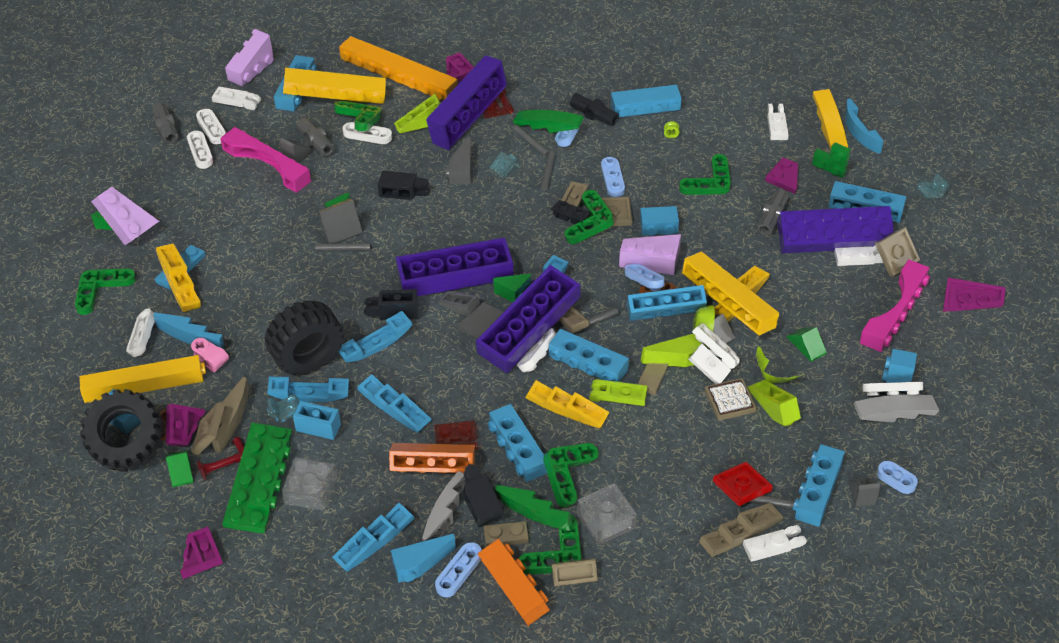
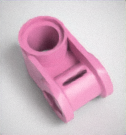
[191,338,229,373]

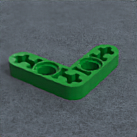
[334,101,381,131]
[679,154,731,195]
[564,190,614,244]
[75,268,136,315]
[543,443,599,508]
[519,514,581,575]

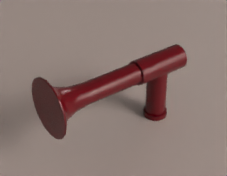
[197,437,245,481]

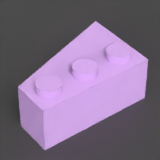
[225,29,274,87]
[91,187,159,245]
[619,234,681,275]

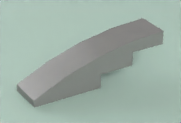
[854,394,939,423]
[422,471,466,541]

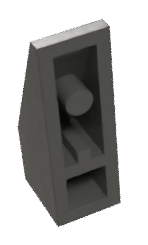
[446,136,471,184]

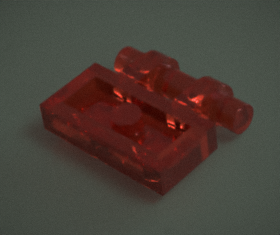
[434,420,478,450]

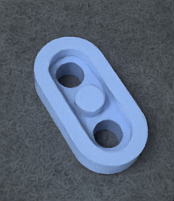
[555,128,579,147]
[877,461,918,494]

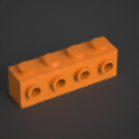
[389,443,475,474]
[477,539,550,626]

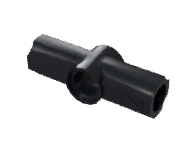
[570,93,619,126]

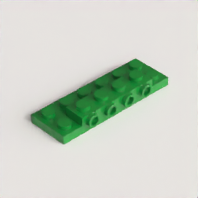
[222,422,292,533]

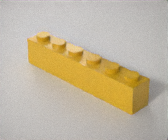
[283,68,386,104]
[682,251,779,336]

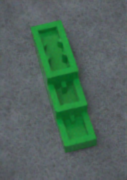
[513,110,584,133]
[495,485,573,531]

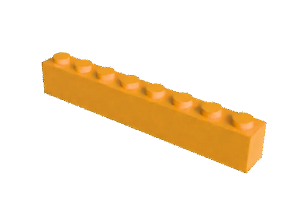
[339,36,458,101]

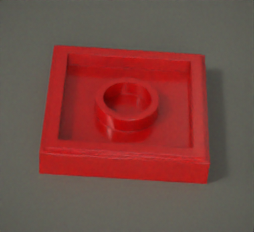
[713,462,773,506]

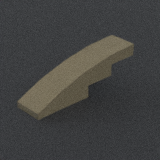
[212,377,249,453]
[699,503,784,557]

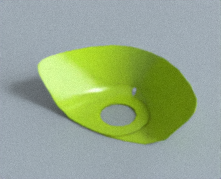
[693,305,715,348]
[756,347,804,383]

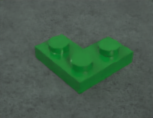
[812,142,851,178]

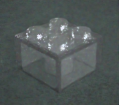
[282,457,338,511]
[578,483,636,546]

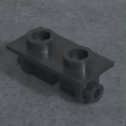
[551,200,591,224]

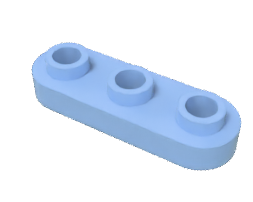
[601,157,625,197]
[625,264,665,291]
[435,543,482,597]

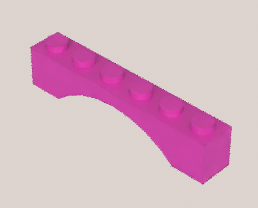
[220,127,311,193]
[860,259,930,352]

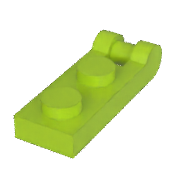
[589,379,647,406]

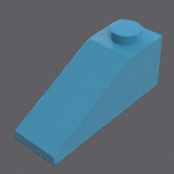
[391,534,456,583]

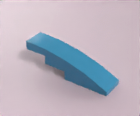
[153,312,225,350]
[357,374,432,433]
[332,503,415,572]

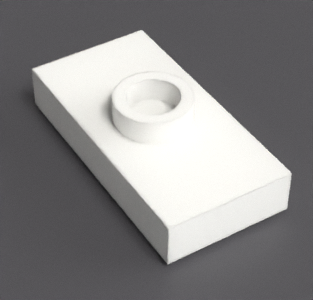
[688,344,731,384]

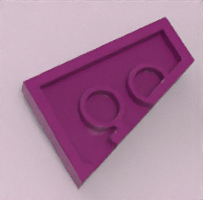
[943,277,1006,312]

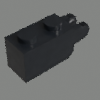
[378,170,430,200]
[364,289,418,320]
[462,464,504,527]

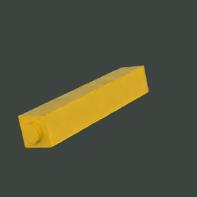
[80,355,206,403]

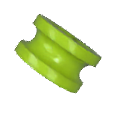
[664,121,679,138]

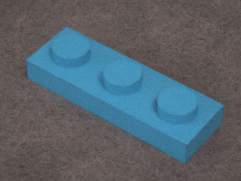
[155,245,206,290]

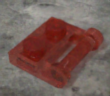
[482,89,514,119]

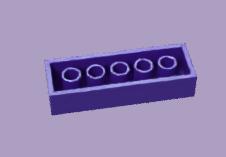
[426,55,507,150]
[777,206,894,254]
[396,238,514,296]
[476,265,581,374]

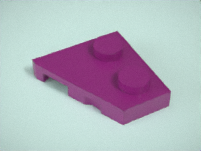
[446,52,474,82]
[765,157,798,194]
[166,403,205,447]
[180,526,223,579]

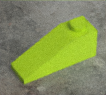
[394,94,442,133]
[640,333,702,367]
[748,380,801,426]

